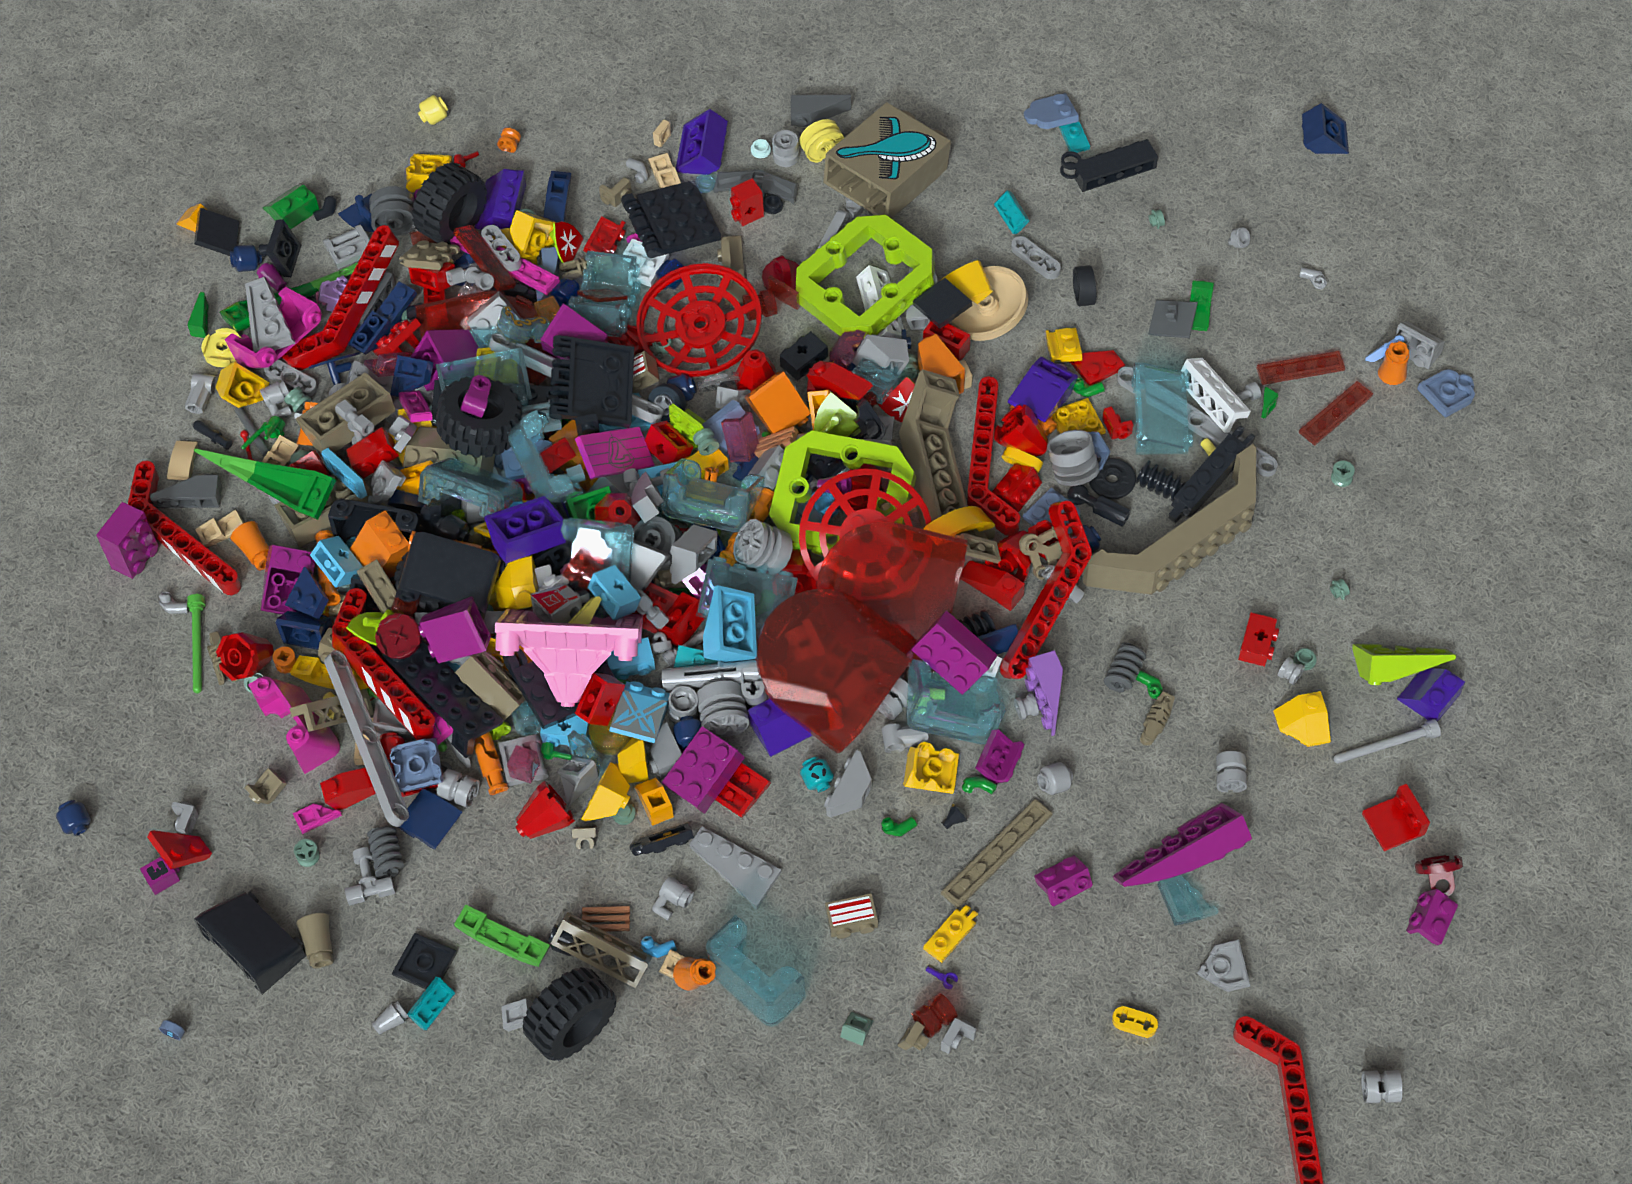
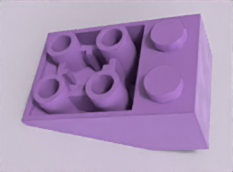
[1025,650,1063,736]

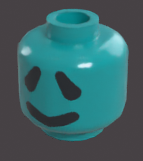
[800,756,834,793]

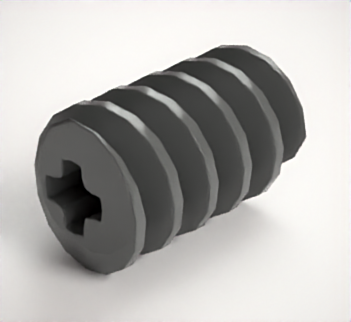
[1104,642,1146,693]
[367,827,404,879]

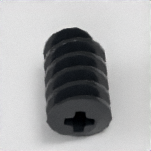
[1136,460,1186,502]
[957,610,996,637]

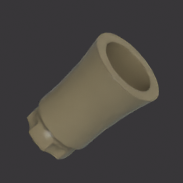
[296,913,333,969]

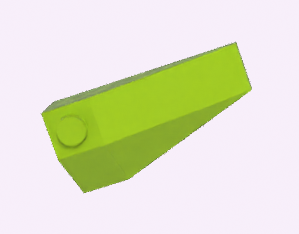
[1352,644,1456,685]

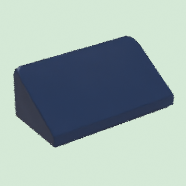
[977,624,1018,655]

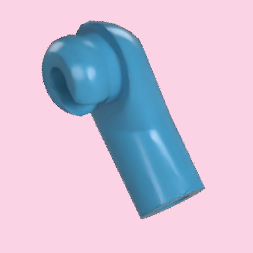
[641,936,677,958]

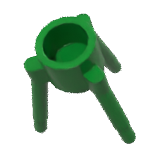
[241,416,286,449]

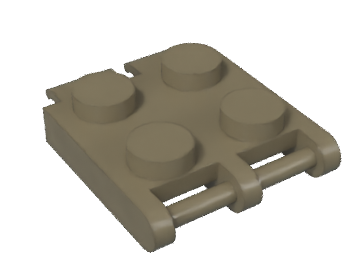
[399,240,460,270]

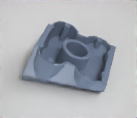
[702,400,760,459]
[390,738,444,792]

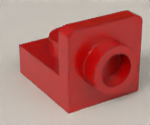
[1102,406,1134,440]

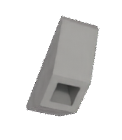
[824,750,872,817]

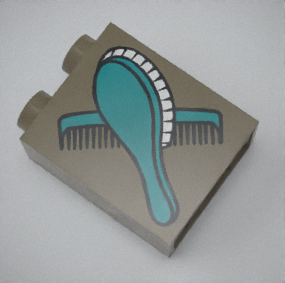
[823,102,951,219]

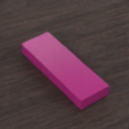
[399,391,432,422]

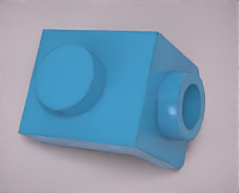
[811,491,840,518]

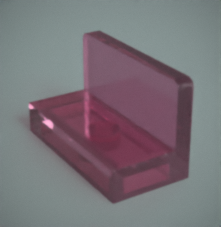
[363,352,413,377]
[721,412,759,462]

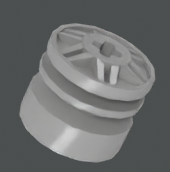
[1047,430,1099,486]
[733,519,793,575]
[697,681,749,738]

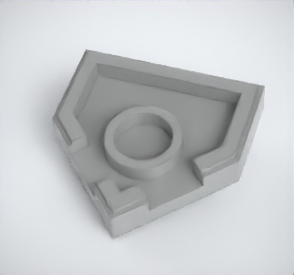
[368,460,406,505]
[1197,939,1251,992]

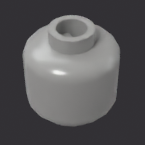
[1037,762,1073,795]

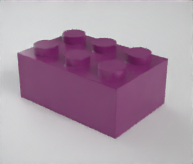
[96,502,158,579]
[911,610,998,695]
[662,726,745,814]

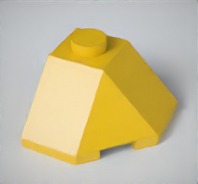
[510,210,556,260]
[215,362,269,408]
[494,555,539,610]
[1273,691,1331,747]
[615,738,649,783]
[581,762,630,821]

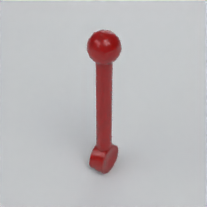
[240,430,255,461]

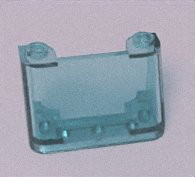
[436,347,532,405]
[1131,362,1193,455]
[508,410,583,507]
[418,457,523,517]
[661,458,765,532]
[561,518,634,619]
[906,659,1006,744]

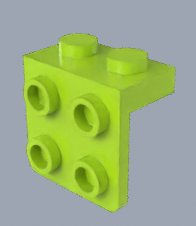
[669,403,706,449]

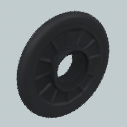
[1089,458,1136,499]

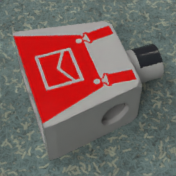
[530,584,590,623]

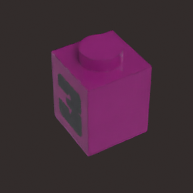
[140,857,180,895]

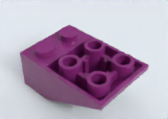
[260,545,315,614]

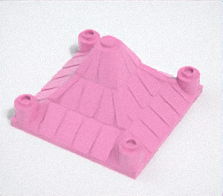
[495,609,643,707]

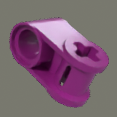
[461,375,491,418]

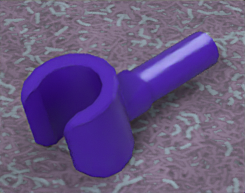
[926,966,958,989]

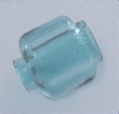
[512,703,541,736]

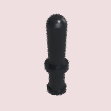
[193,420,233,450]

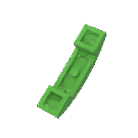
[454,905,550,967]

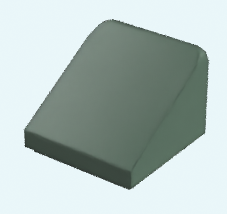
[840,1012,873,1046]

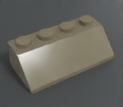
[296,372,396,453]
[403,427,495,478]
[274,465,372,548]

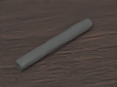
[234,407,270,456]

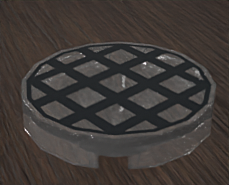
[697,372,740,392]

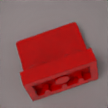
[1362,783,1430,851]

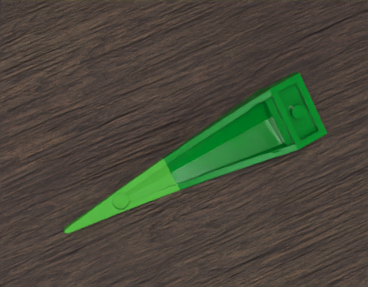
[220,262,358,332]
[194,449,337,520]

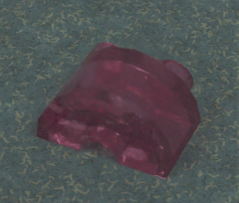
[829,330,866,369]

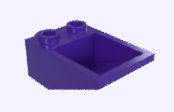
[1007,357,1078,422]

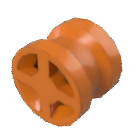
[497,128,521,153]
[272,646,297,674]

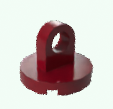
[762,255,799,295]
[375,613,422,659]
[1415,855,1463,897]

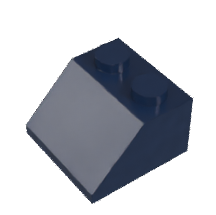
[1302,103,1349,154]
[275,611,333,650]

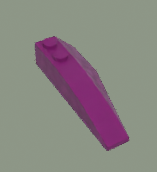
[1113,803,1252,887]

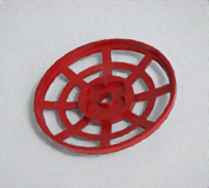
[636,263,762,377]
[799,468,933,602]

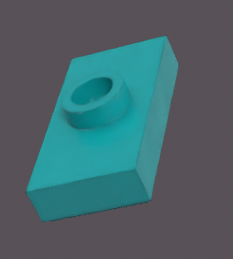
[1059,122,1090,153]
[994,190,1030,234]
[674,645,718,668]
[406,977,456,1030]

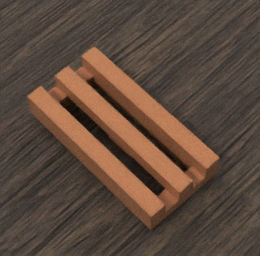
[755,426,798,458]
[582,906,630,932]

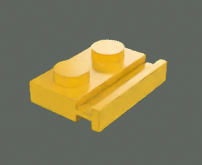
[1045,328,1082,363]

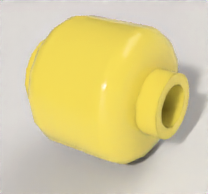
[418,95,449,125]

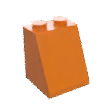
[918,334,965,395]
[744,371,810,434]
[549,420,598,492]
[350,510,409,579]

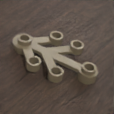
[1019,527,1084,580]

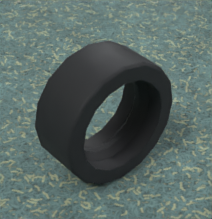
[1073,265,1097,307]

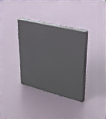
[1148,300,1198,338]

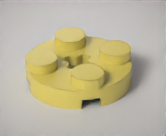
[201,328,241,367]

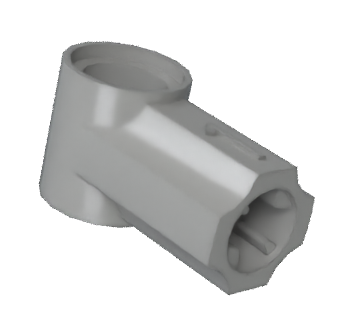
[185,372,218,414]
[882,724,929,753]

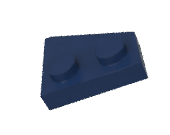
[390,355,434,397]
[285,567,329,620]

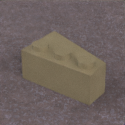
[455,651,525,721]

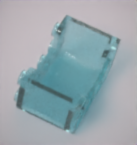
[569,251,641,337]
[696,556,798,634]
[706,915,806,1027]

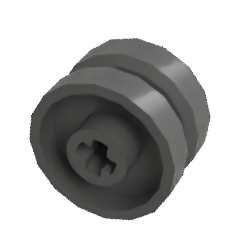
[369,186,415,236]
[630,516,683,571]

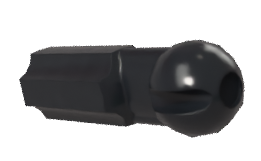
[1067,485,1131,527]

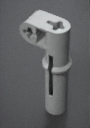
[662,659,768,707]

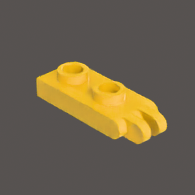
[923,905,978,963]

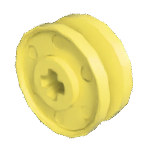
[799,119,845,163]

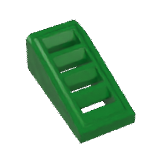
[187,292,209,338]

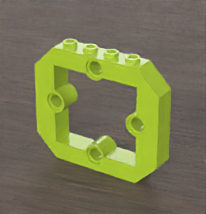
[796,215,935,340]
[769,430,916,559]

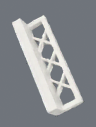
[856,265,904,339]
[1177,358,1251,433]

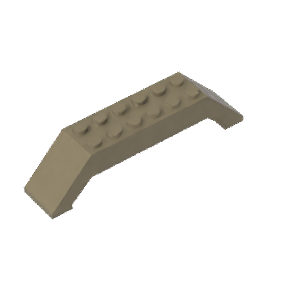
[899,369,1001,563]
[1083,444,1257,595]

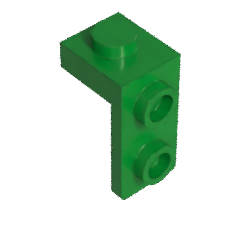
[1190,281,1214,331]

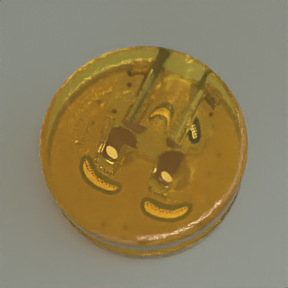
[589,711,632,755]

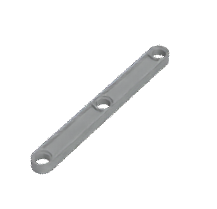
[489,334,664,424]
[1117,366,1278,477]
[324,650,409,827]

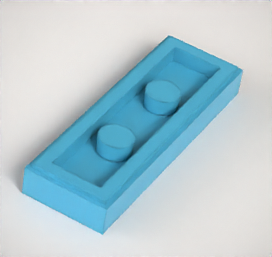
[321,448,367,499]

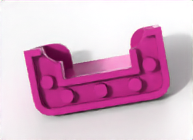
[224,287,322,368]
[248,677,340,774]

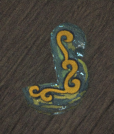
[496,305,550,344]

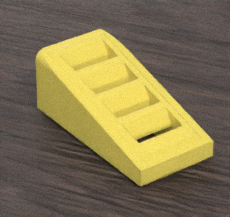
[568,596,602,624]

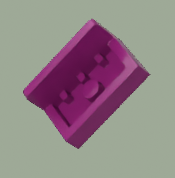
[975,729,1025,783]
[1034,855,1093,907]
[1406,889,1458,945]

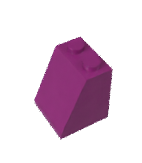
[540,304,609,360]
[410,330,479,391]
[418,596,491,663]

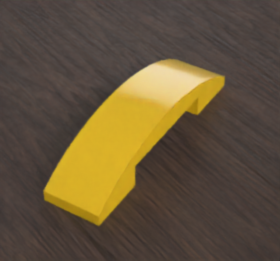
[924,506,995,545]
[290,655,369,690]

